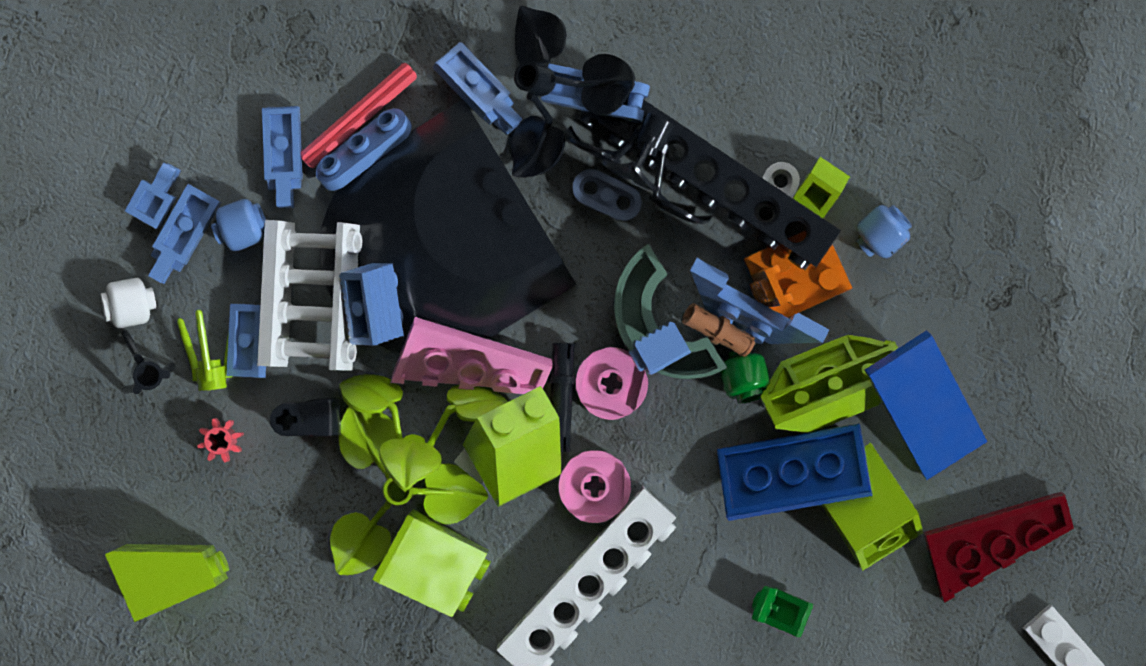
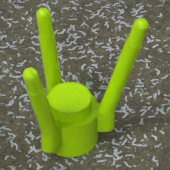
[177,309,233,391]

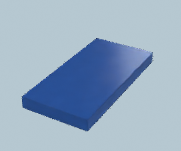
[864,330,988,480]
[717,423,873,521]

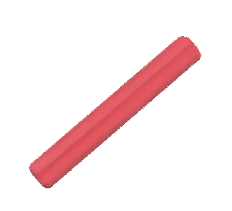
[301,63,417,168]

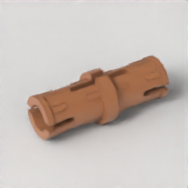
[682,303,755,357]

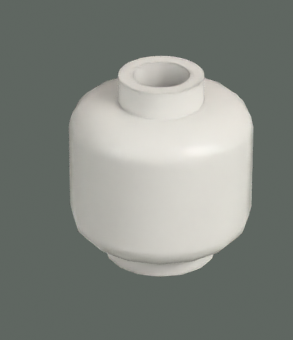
[100,278,156,328]

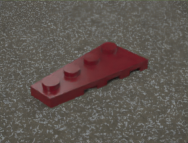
[923,491,1074,603]

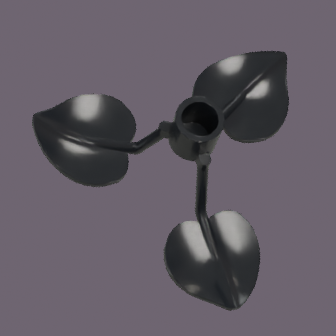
[512,6,636,178]
[565,112,713,224]

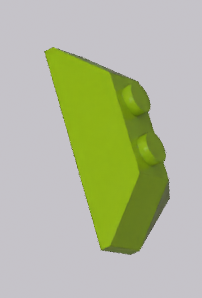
[761,335,898,432]

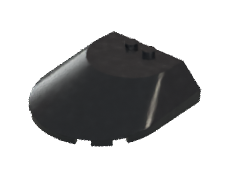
[320,99,577,353]

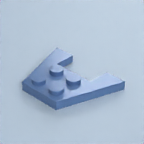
[690,258,829,344]

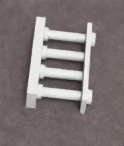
[257,220,362,371]

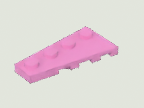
[391,317,552,394]

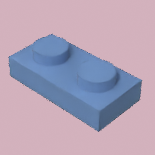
[226,304,266,378]

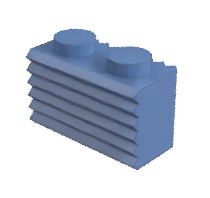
[339,263,404,346]
[629,322,691,375]

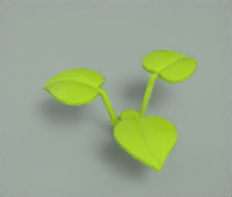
[339,374,507,492]
[330,406,488,575]

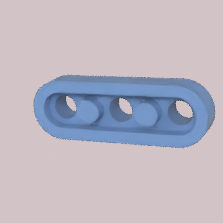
[316,109,412,191]

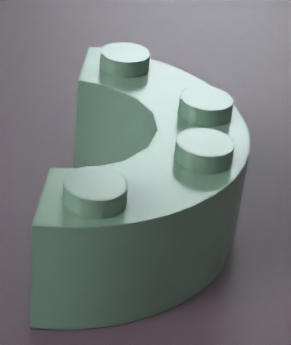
[613,244,727,379]

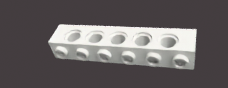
[496,486,676,666]

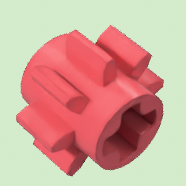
[197,418,244,463]

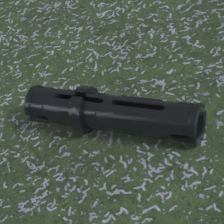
[548,342,576,452]

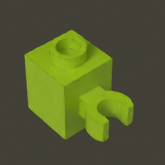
[793,157,850,218]

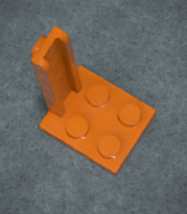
[743,231,852,318]

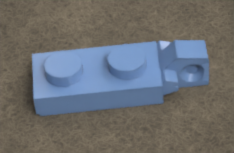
[433,42,522,135]
[262,106,303,208]
[148,184,221,284]

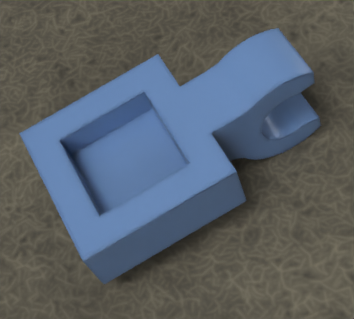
[125,163,181,229]

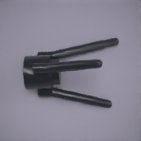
[122,330,176,394]

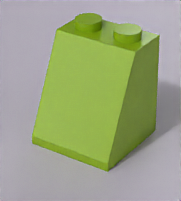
[463,386,561,507]
[822,443,923,571]
[372,509,491,617]
[105,544,229,622]

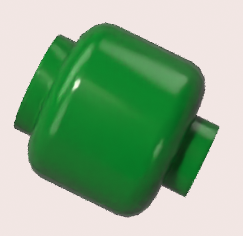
[720,351,770,404]

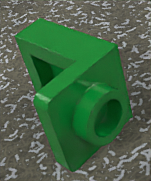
[752,586,814,637]

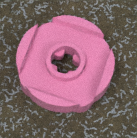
[576,347,648,420]
[559,450,631,523]

